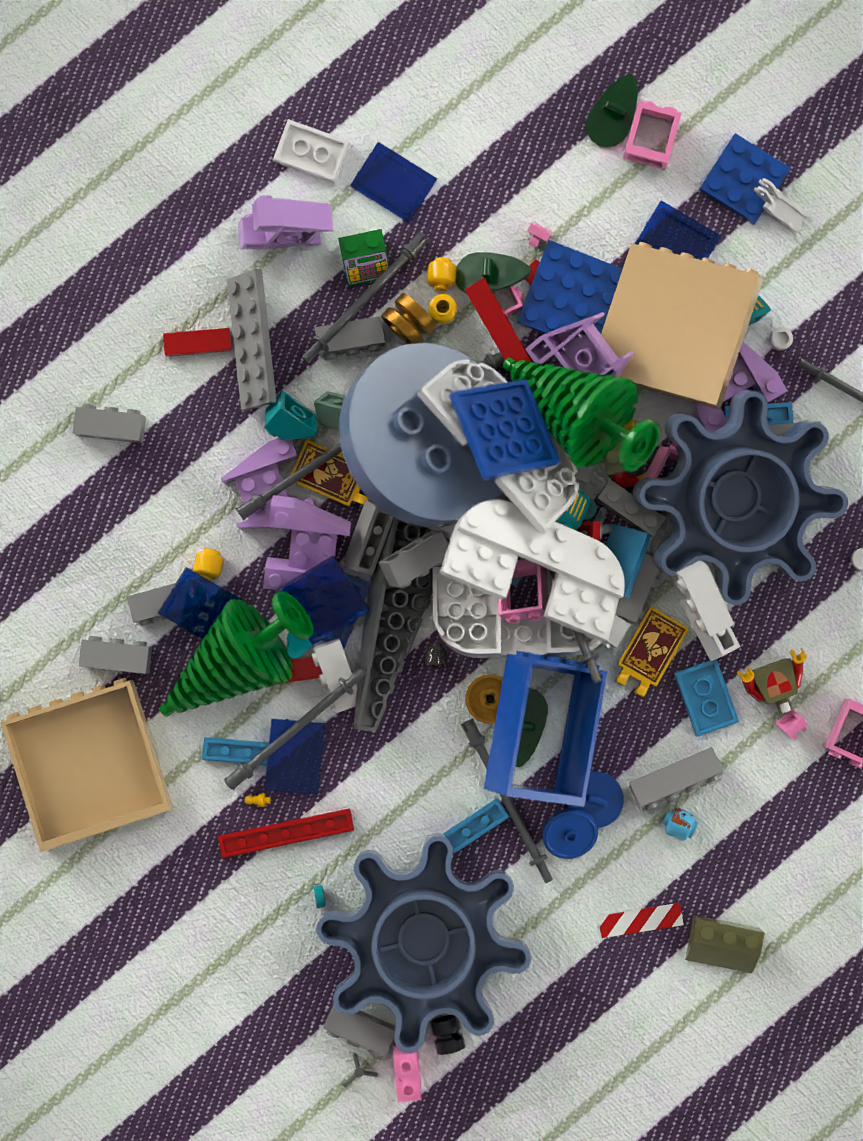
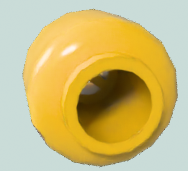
[427,257,457,292]
[429,294,457,325]
[192,548,224,583]

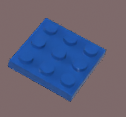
[699,133,791,225]

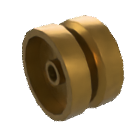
[381,293,438,344]
[465,674,503,724]

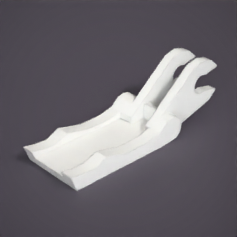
[754,178,810,233]

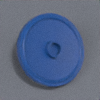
[568,771,624,828]
[542,809,598,859]

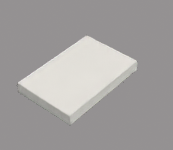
[273,119,350,184]

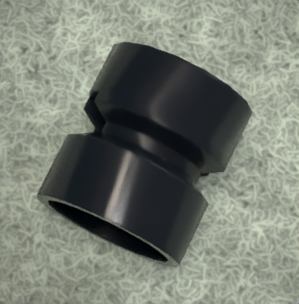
[430,1014,466,1055]

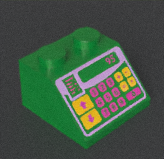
[338,229,389,287]

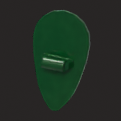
[586,74,638,148]
[455,252,531,294]
[515,688,548,767]

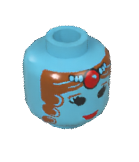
[662,807,698,841]

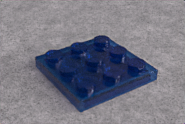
[276,556,370,645]

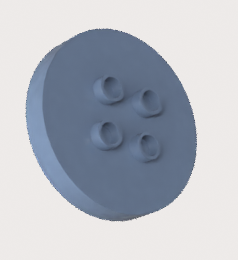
[339,343,503,527]

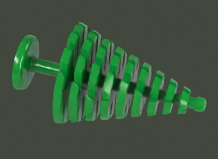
[503,358,660,472]
[160,591,314,717]

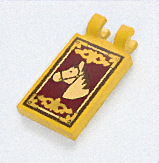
[291,439,370,507]
[615,606,689,697]

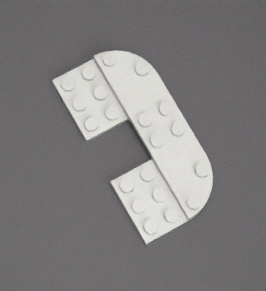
[416,360,579,533]
[440,500,625,642]
[433,567,602,658]

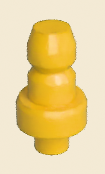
[245,793,271,807]

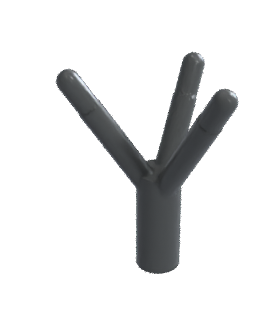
[343,1053,378,1087]

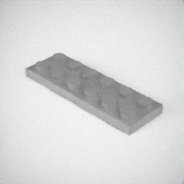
[227,269,277,410]

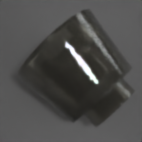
[423,643,448,668]

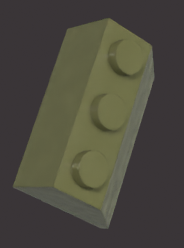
[685,915,765,973]

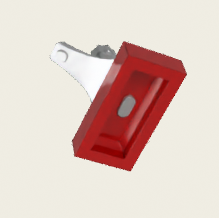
[576,507,613,541]

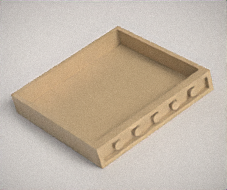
[601,242,763,410]
[0,678,173,852]

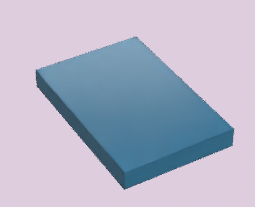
[605,524,652,599]
[673,659,739,737]

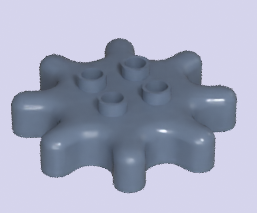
[633,390,848,605]
[316,833,531,1053]

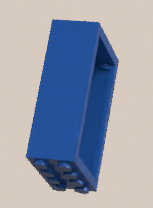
[484,651,607,807]

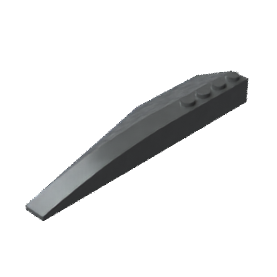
[354,517,450,732]

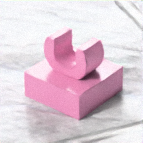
[527,222,553,248]
[775,709,807,740]

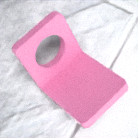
[504,286,523,317]

